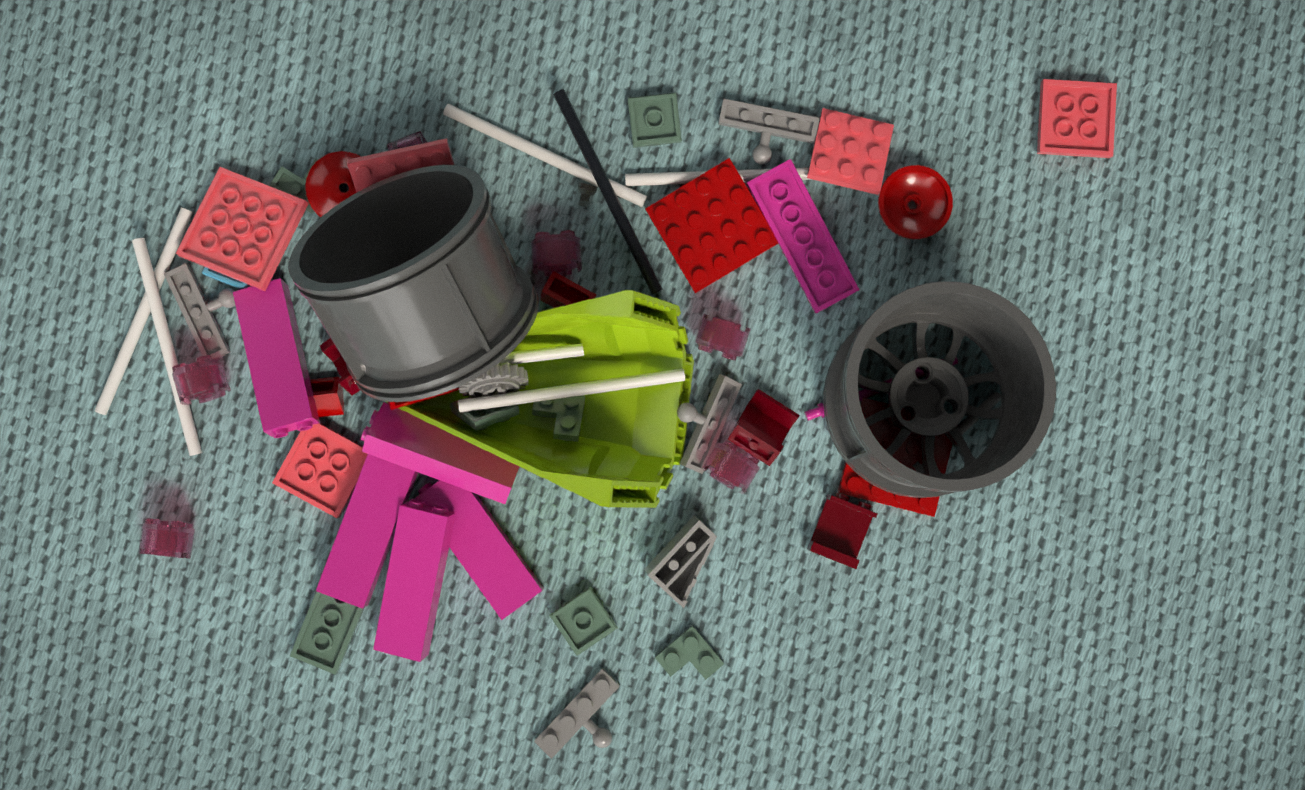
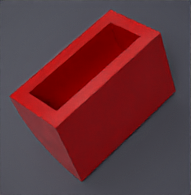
[540,271,597,308]
[310,377,344,417]

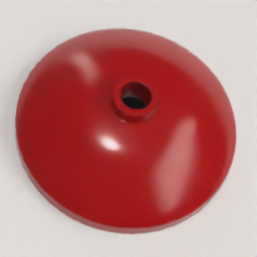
[306,151,362,217]
[878,165,953,240]

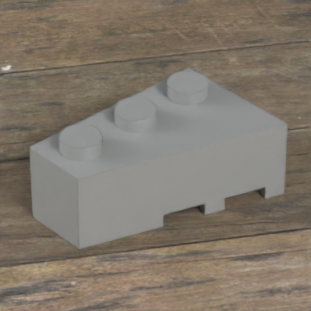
[644,515,717,608]

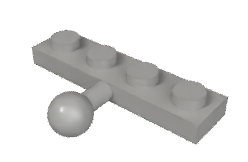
[718,99,820,164]
[164,263,235,363]
[677,374,742,474]
[534,668,621,759]

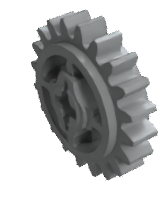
[459,363,529,398]

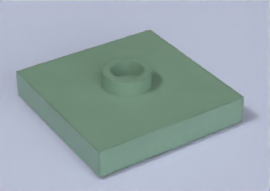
[628,92,682,148]
[549,586,618,656]

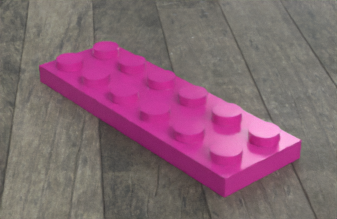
[746,159,859,313]

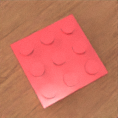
[1037,79,1117,158]
[807,108,894,195]
[272,423,367,518]

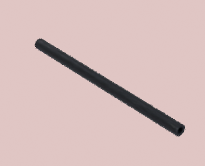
[553,89,663,295]

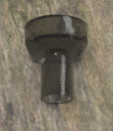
[578,182,598,207]

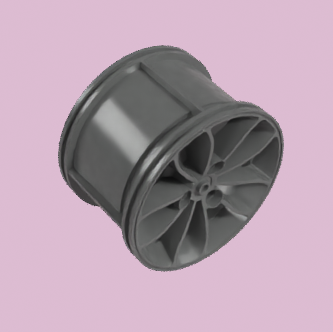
[288,165,539,402]
[823,281,1056,498]

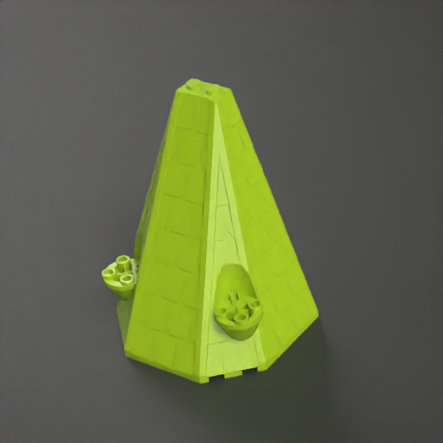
[385,290,694,508]

